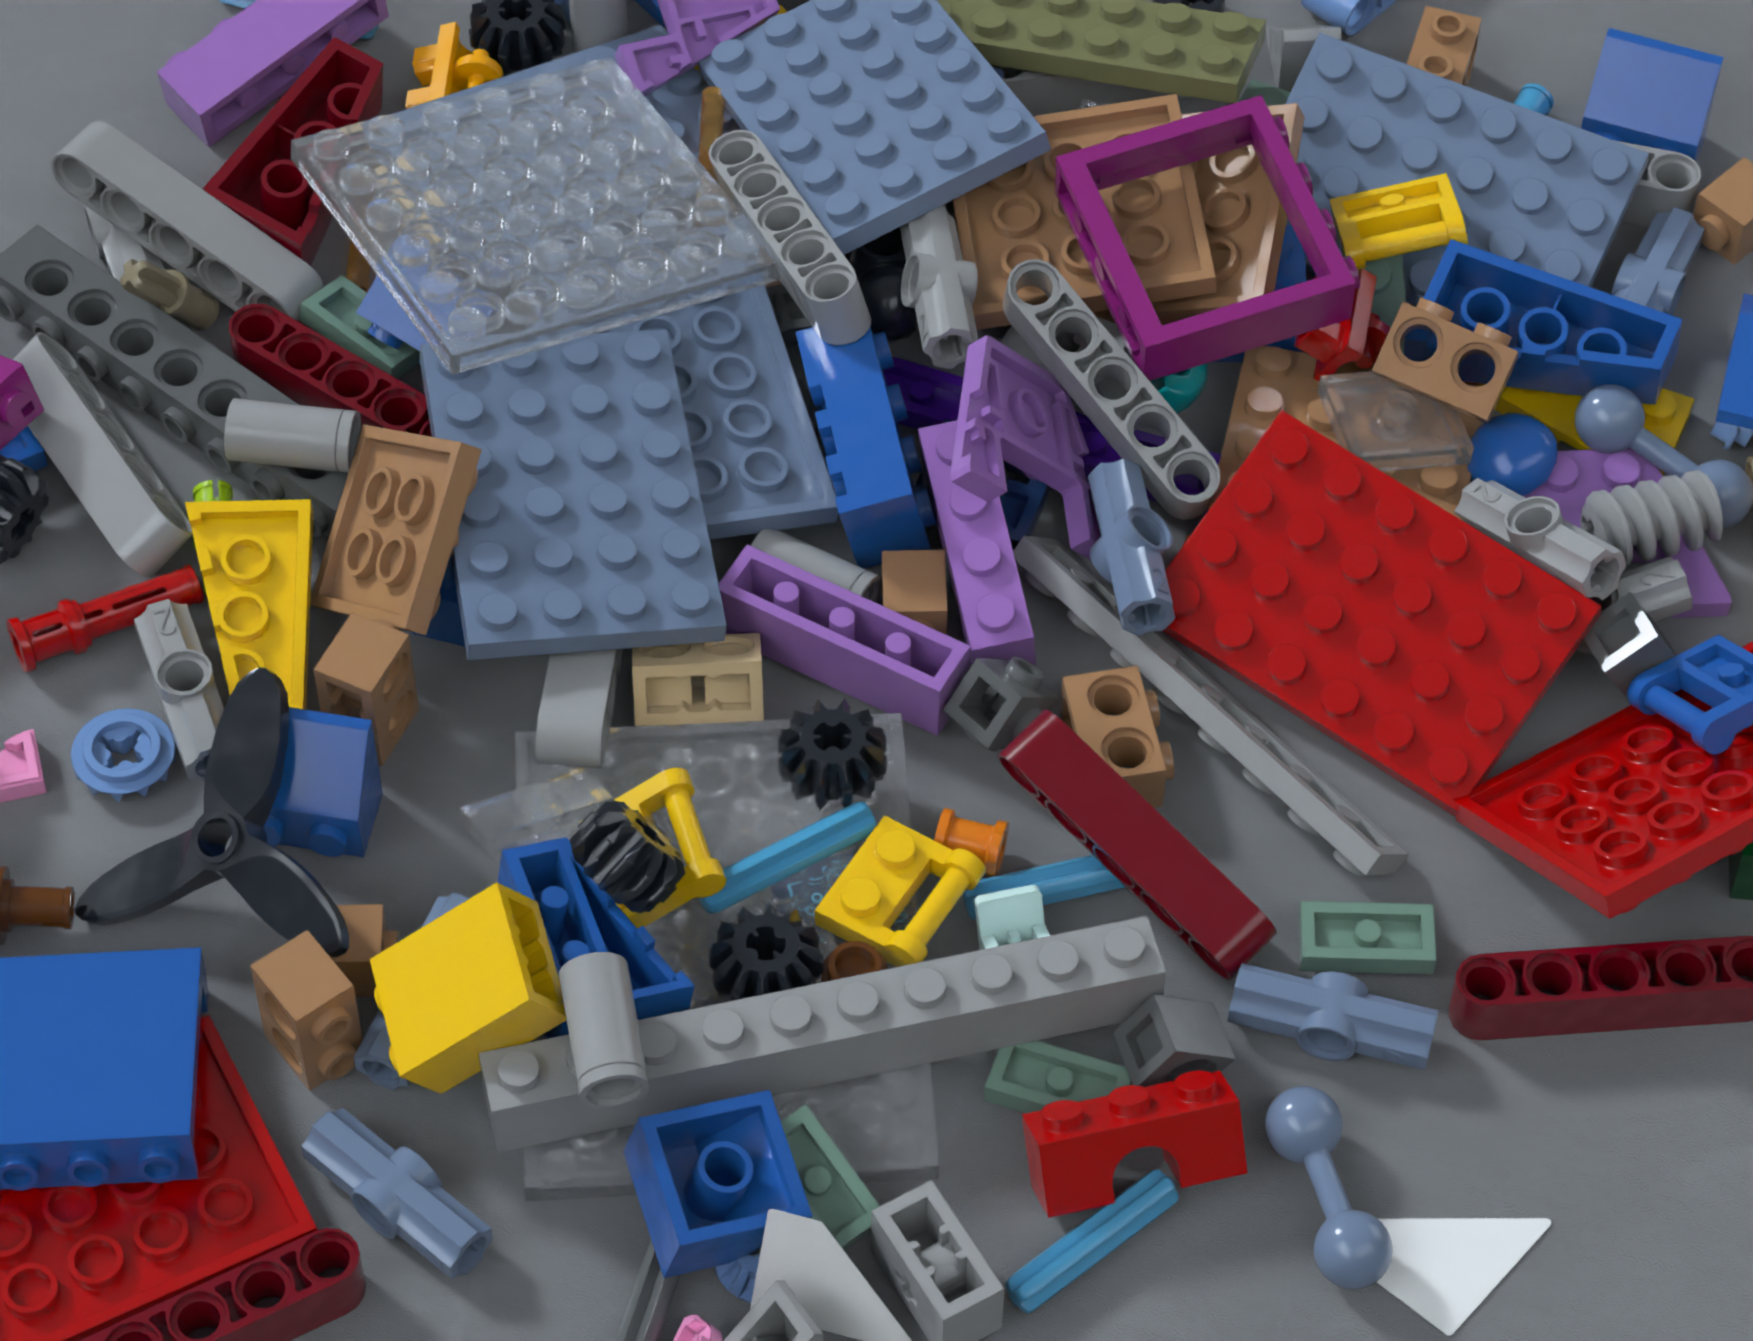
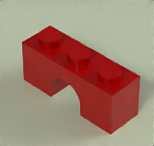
[1022,1070,1248,1218]

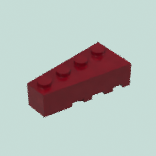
[202,37,383,266]

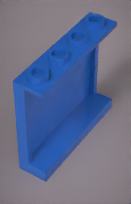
[0,947,209,1191]

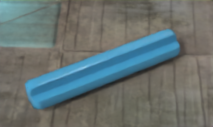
[698,801,877,914]
[963,855,1125,920]
[1005,1169,1179,1313]

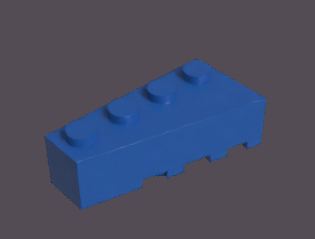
[1404,239,1683,405]
[795,325,937,569]

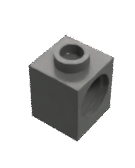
[1584,592,1677,698]
[1113,994,1236,1087]

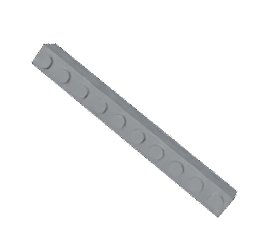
[479,916,1166,1153]

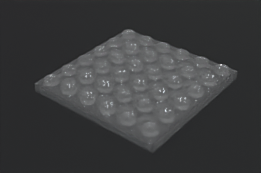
[291,57,781,375]

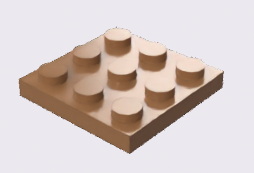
[310,424,482,635]

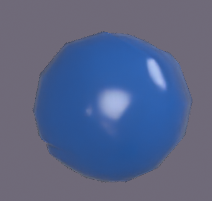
[1465,413,1558,496]

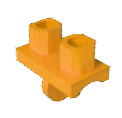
[405,22,503,109]

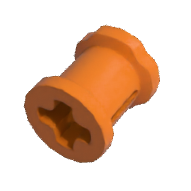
[934,807,1009,878]

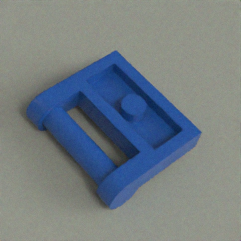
[1627,634,1753,754]

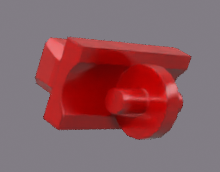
[1294,268,1390,387]

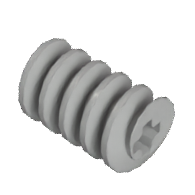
[1580,470,1723,566]

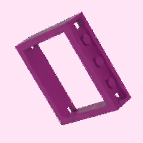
[1055,95,1360,381]

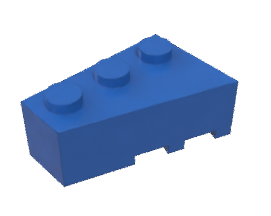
[497,837,695,1039]

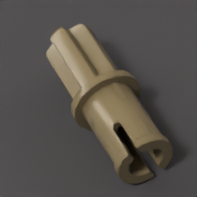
[120,259,219,330]

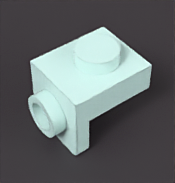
[974,885,1050,950]

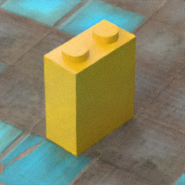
[369,882,566,1094]

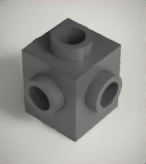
[943,656,1059,751]

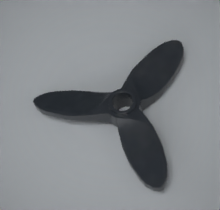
[75,667,349,957]

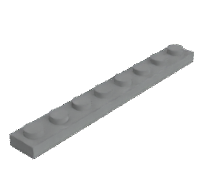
[1013,535,1409,877]

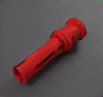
[6,564,203,673]

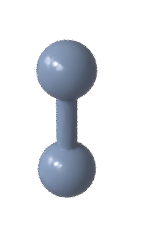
[1575,384,1753,529]
[1265,1086,1393,1289]

